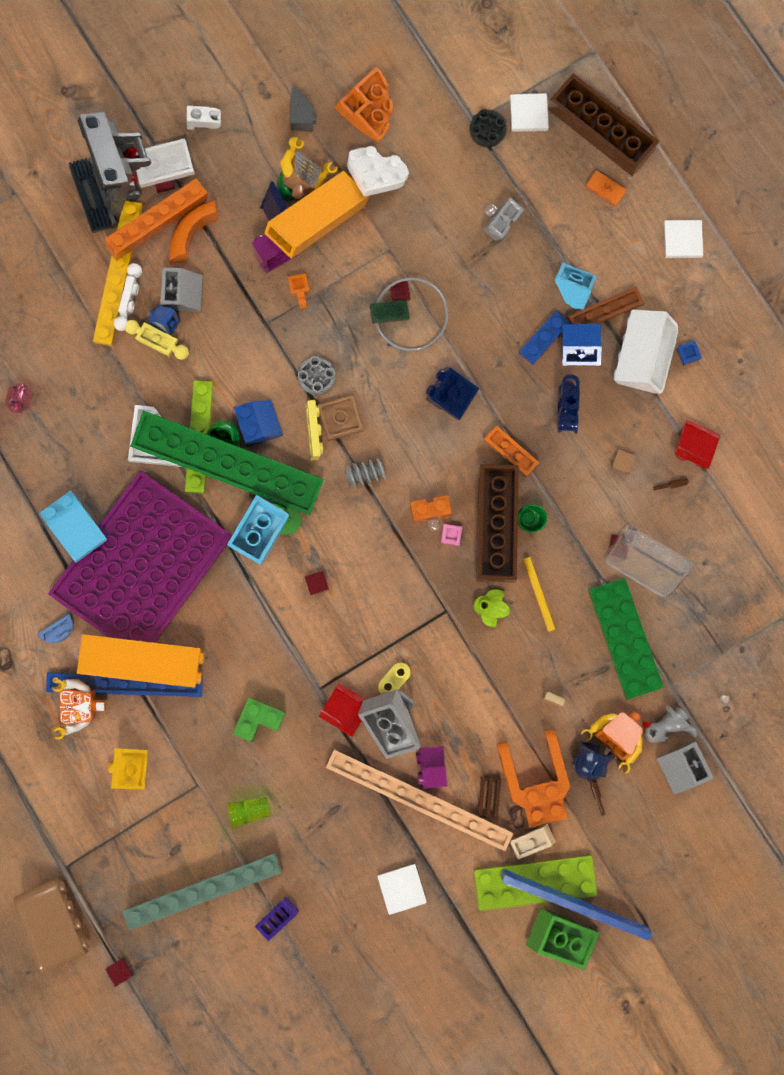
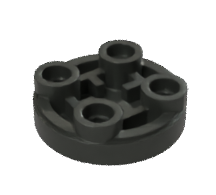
[469,109,506,147]

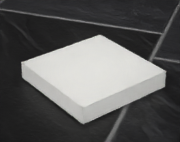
[510,93,549,132]
[664,220,703,258]
[377,864,427,915]

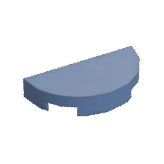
[37,613,74,643]

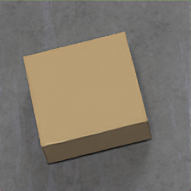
[543,691,565,707]

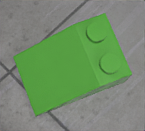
[526,908,599,970]

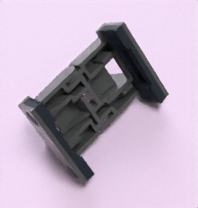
[69,112,152,233]

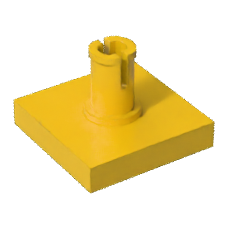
[108,748,148,790]

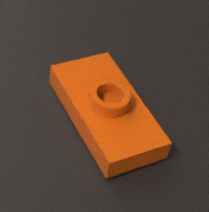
[586,170,627,206]

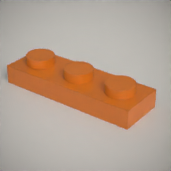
[484,425,539,478]

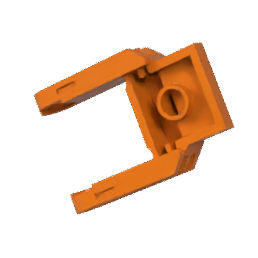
[497,729,570,828]

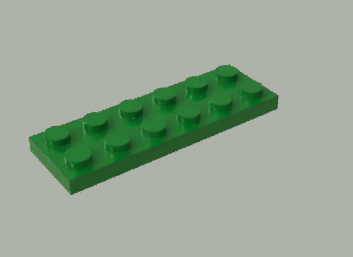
[588,578,664,700]

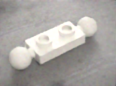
[114,263,142,331]

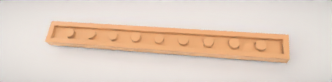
[326,750,513,851]

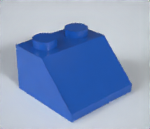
[233,400,283,448]

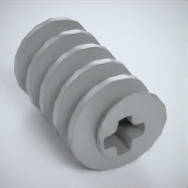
[345,458,386,489]

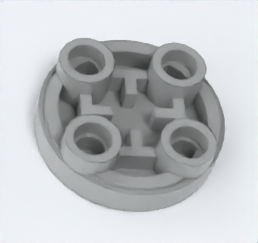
[298,356,336,395]

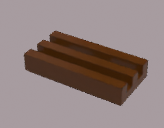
[478,776,501,818]

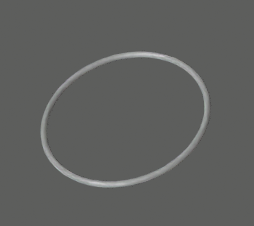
[375,277,448,351]

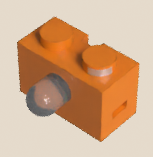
[410,495,452,532]

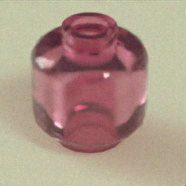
[5,384,32,413]

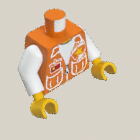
[51,678,106,740]

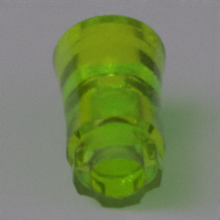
[227,797,270,829]

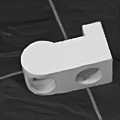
[187,106,221,129]

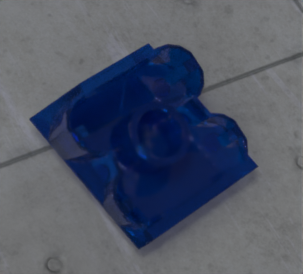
[259,181,288,221]

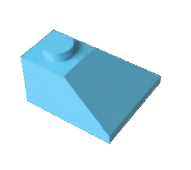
[555,263,597,310]

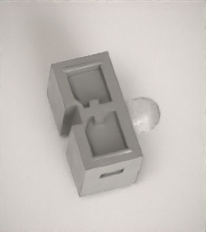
[482,198,524,241]

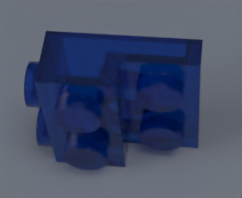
[425,367,479,420]

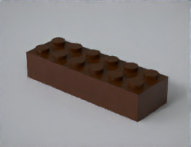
[548,73,659,176]
[476,464,519,583]

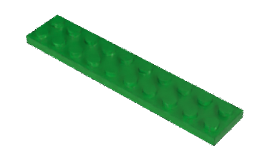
[130,410,324,515]

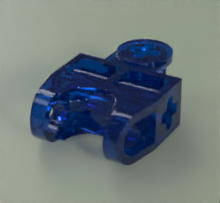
[557,374,580,434]

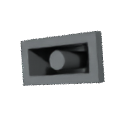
[290,88,317,131]

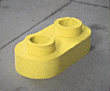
[378,663,410,694]

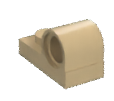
[510,824,556,860]

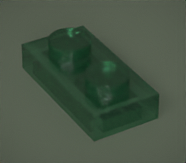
[369,300,410,324]

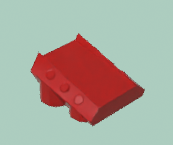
[675,419,720,469]
[319,683,366,737]

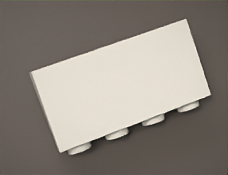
[614,310,678,394]

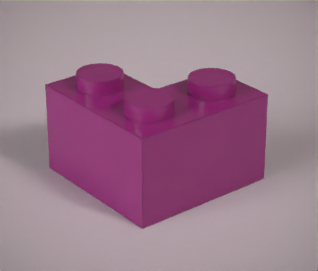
[416,746,448,788]

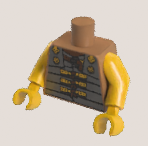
[280,137,337,199]

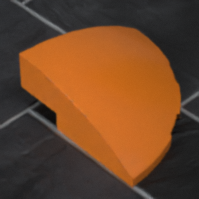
[334,66,393,142]

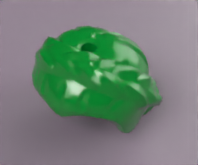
[207,420,240,446]

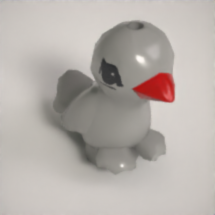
[643,706,697,743]

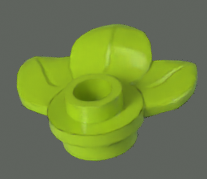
[473,589,510,627]

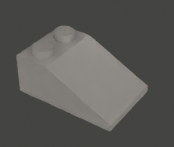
[358,690,421,759]

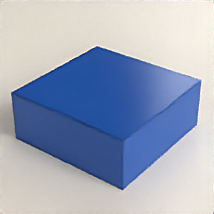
[676,341,702,366]

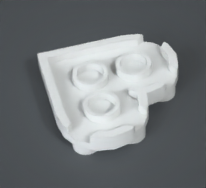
[347,146,409,197]

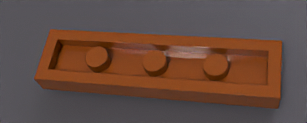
[568,287,644,324]

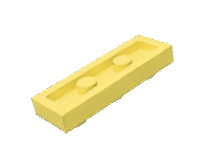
[305,400,323,460]

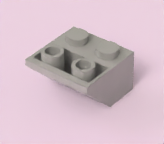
[160,268,203,312]
[656,742,714,795]

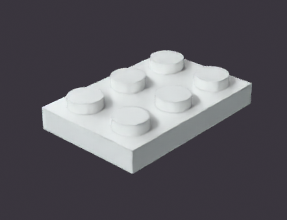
[136,138,195,188]

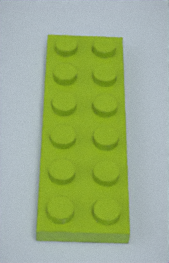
[474,855,597,911]

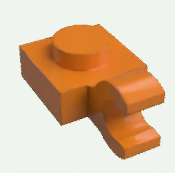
[288,273,310,309]

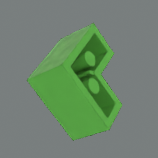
[233,698,286,742]

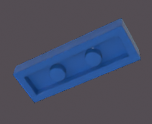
[519,311,570,365]

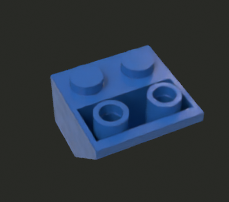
[561,324,601,365]

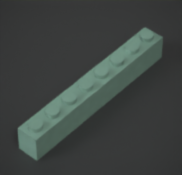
[122,853,282,930]

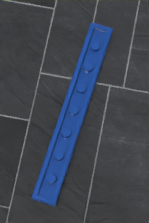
[46,673,203,697]
[500,869,652,940]

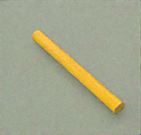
[523,557,556,632]

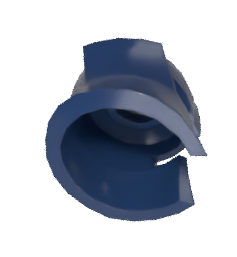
[571,741,615,781]

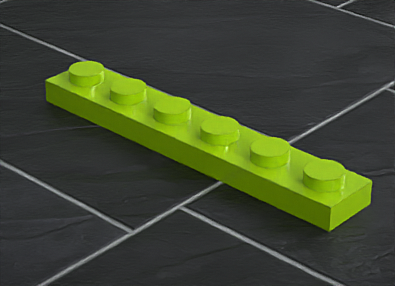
[185,380,213,494]

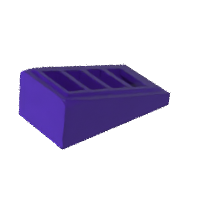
[255,897,299,941]

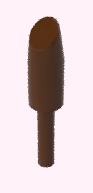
[653,479,689,490]
[589,780,605,816]

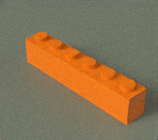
[105,178,208,261]

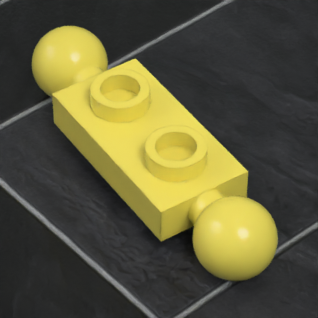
[125,320,189,360]

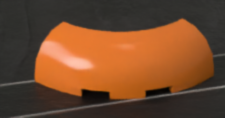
[169,200,219,265]

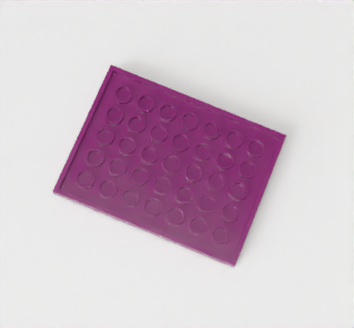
[48,470,232,643]

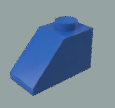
[148,305,180,336]

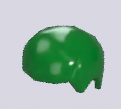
[518,504,548,533]

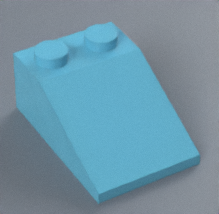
[39,490,107,563]
[227,495,290,565]

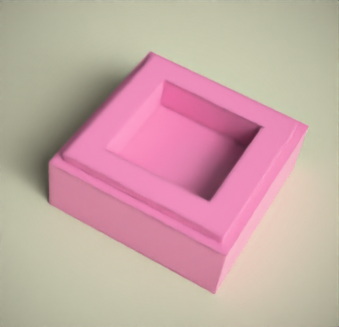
[441,524,463,546]

